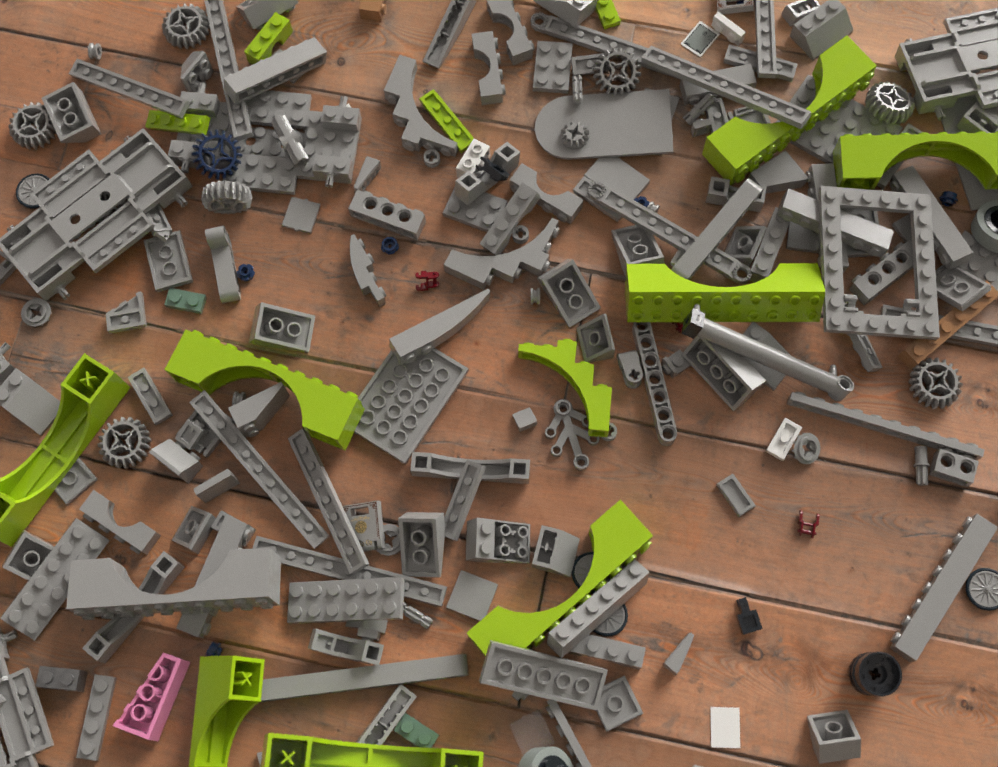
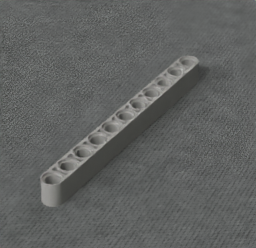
[261,654,469,702]

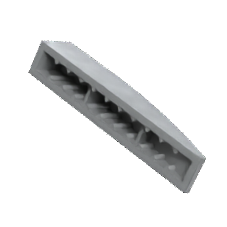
[423,0,477,69]
[389,289,490,365]
[355,684,417,745]

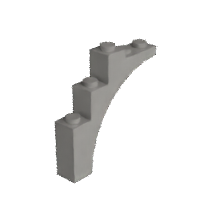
[384,55,458,157]
[444,218,560,290]

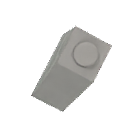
[749,150,808,194]

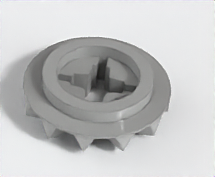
[561,121,590,148]
[21,298,52,328]
[791,433,820,464]
[375,524,400,556]

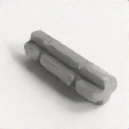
[572,75,583,104]
[403,602,433,629]

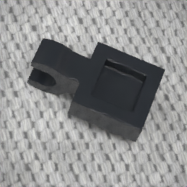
[475,157,510,182]
[736,597,763,635]

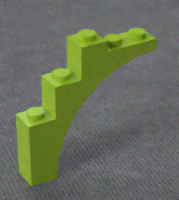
[518,339,612,438]

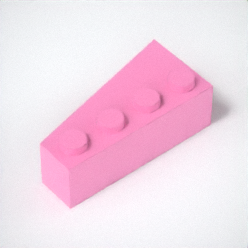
[113,653,190,741]

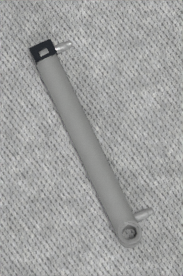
[682,304,854,401]

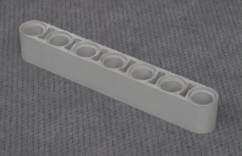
[671,178,764,280]
[632,322,677,446]

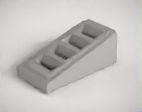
[782,0,820,26]
[354,156,382,193]
[663,633,694,675]

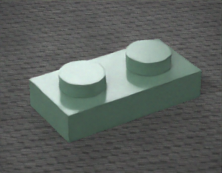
[164,288,207,314]
[394,713,439,748]

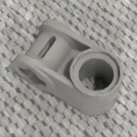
[617,350,643,389]

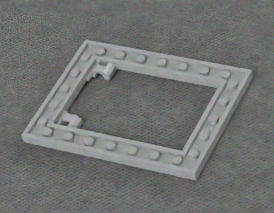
[818,186,940,340]

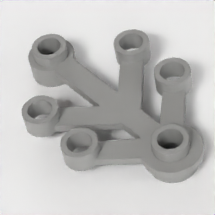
[545,399,599,471]

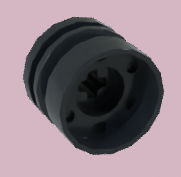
[848,652,902,697]

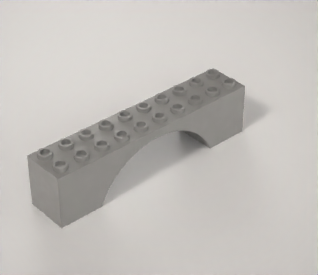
[66,548,281,620]

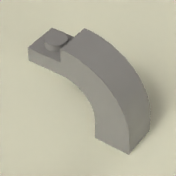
[308,629,384,665]

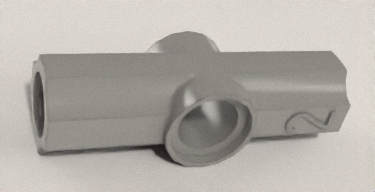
[271,115,310,168]

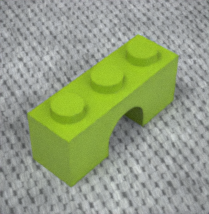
[244,12,293,65]

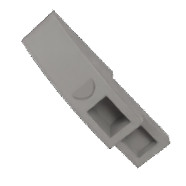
[350,234,387,307]

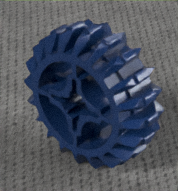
[191,129,242,180]

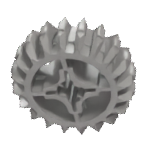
[162,3,210,50]
[593,47,641,96]
[865,81,916,125]
[8,102,56,150]
[201,180,252,214]
[908,358,963,409]
[97,417,151,469]

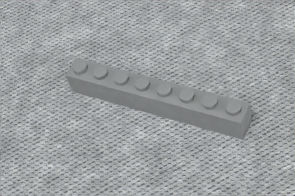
[890,514,998,663]

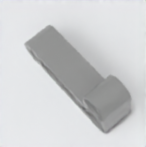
[205,225,241,304]

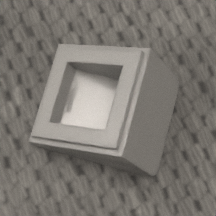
[512,407,537,432]

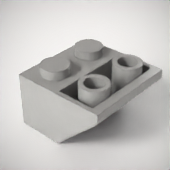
[532,525,580,577]

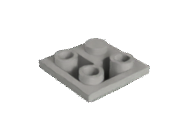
[180,51,213,92]

